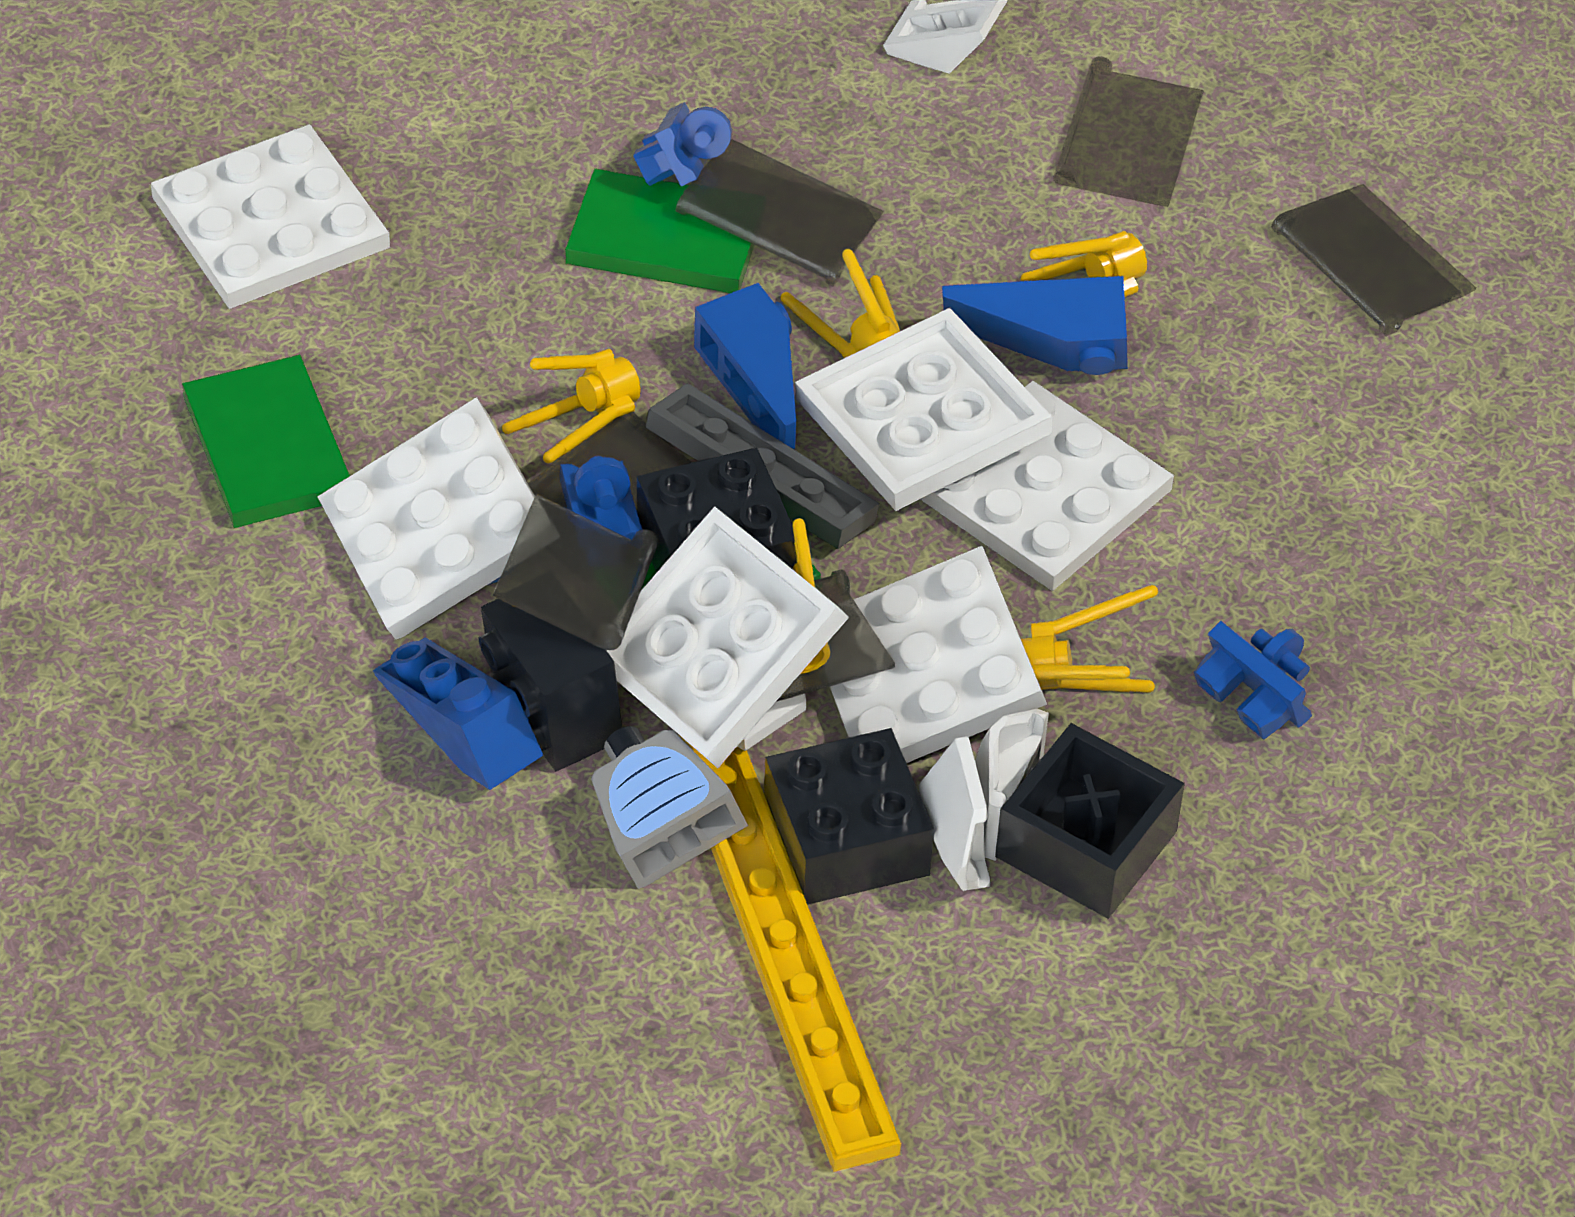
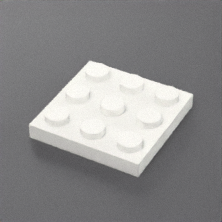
[151,124,390,309]
[795,308,1052,511]
[920,381,1174,591]
[318,397,559,639]
[598,507,849,768]
[822,546,1047,763]

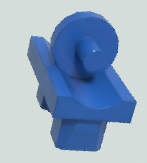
[633,102,732,186]
[560,456,642,569]
[1193,621,1312,740]

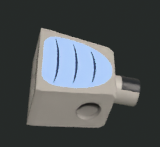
[591,726,748,889]

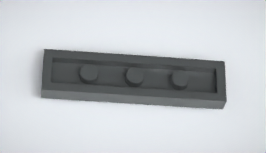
[646,383,880,549]

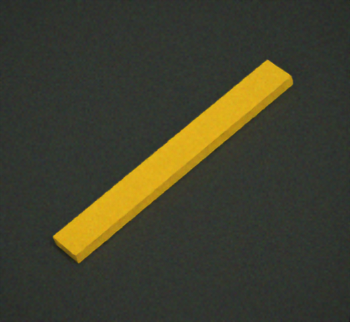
[678,734,901,1172]

